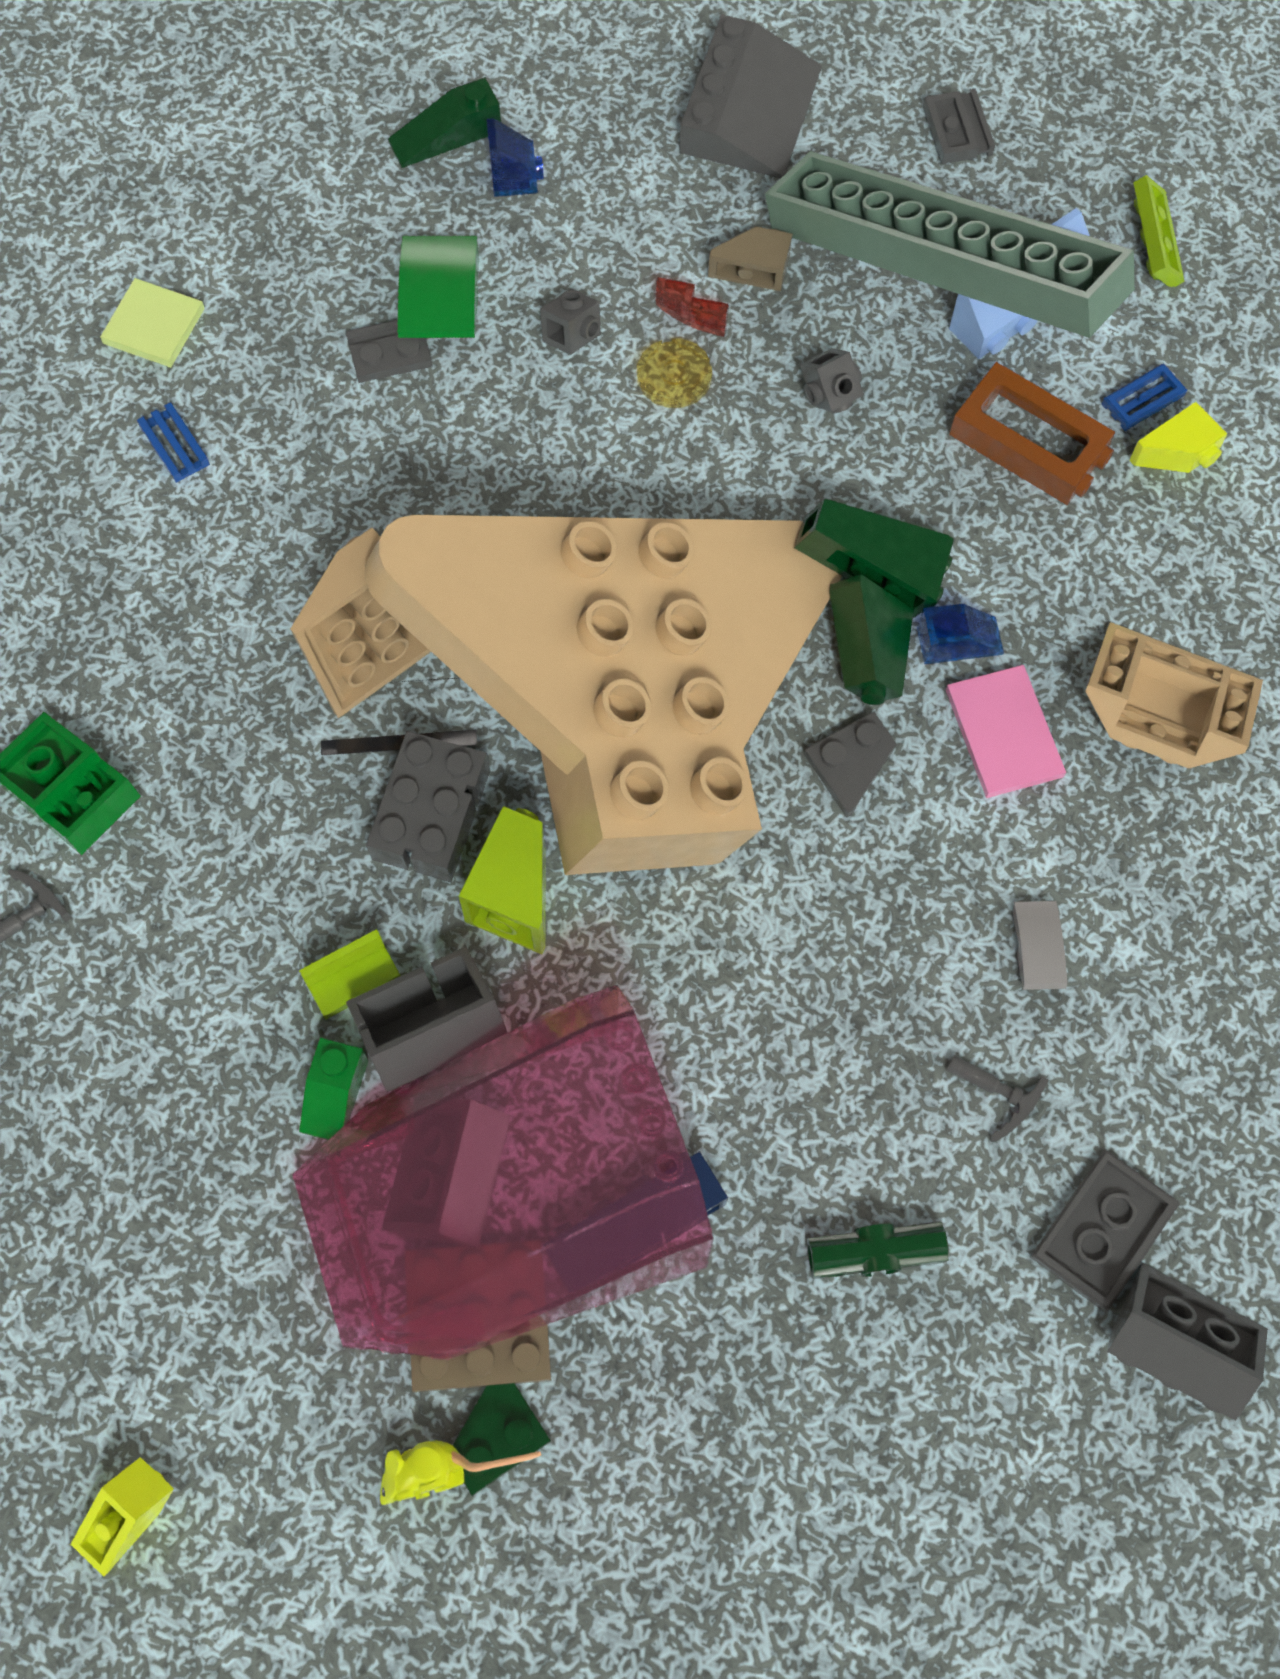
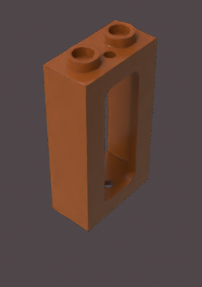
[949,362,1115,506]

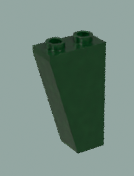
[794,498,954,618]

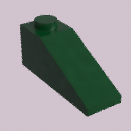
[388,77,502,168]

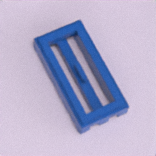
[1101,363,1187,431]
[137,402,210,483]

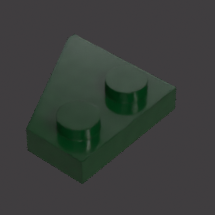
[453,1383,551,1496]

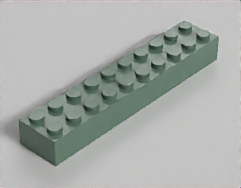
[765,151,1135,338]

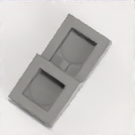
[1012,901,1067,990]

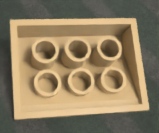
[290,527,431,718]

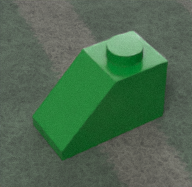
[299,1038,368,1144]

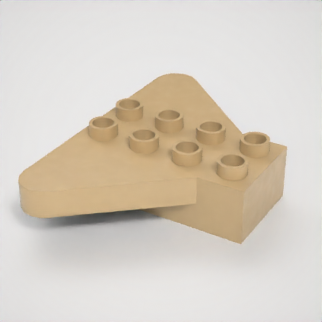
[365,515,841,875]

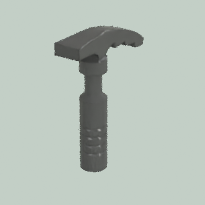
[0,869,72,943]
[946,1055,1049,1142]

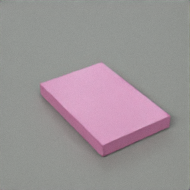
[945,665,1066,798]

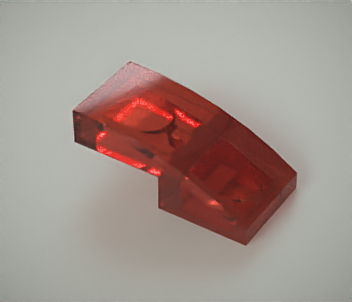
[656,277,729,337]

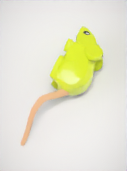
[380,1440,541,1505]

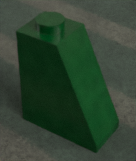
[830,574,914,705]

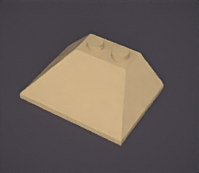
[1085,622,1263,769]

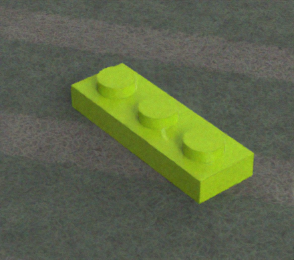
[1133,175,1185,287]

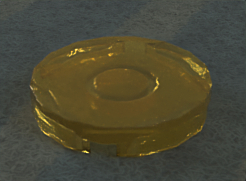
[637,338,712,408]

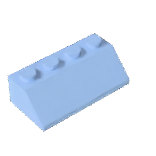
[949,208,1090,359]

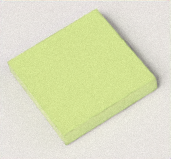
[100,278,205,368]

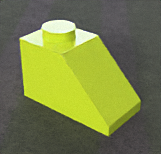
[1129,402,1227,473]
[70,1457,174,1577]

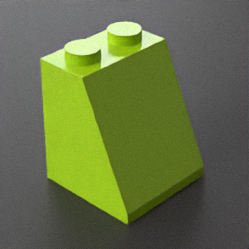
[459,806,546,955]

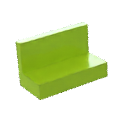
[299,929,401,1020]

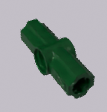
[807,1222,949,1279]

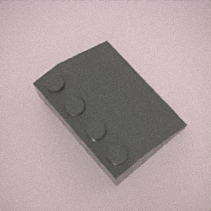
[679,14,822,178]

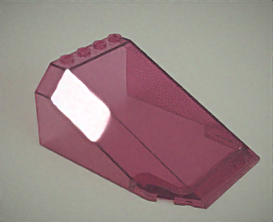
[292,985,714,1360]

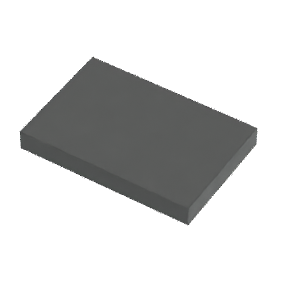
[1030,1149,1180,1313]

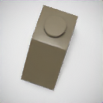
[708,227,793,291]

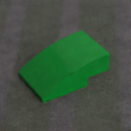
[398,236,479,338]
[0,712,141,856]

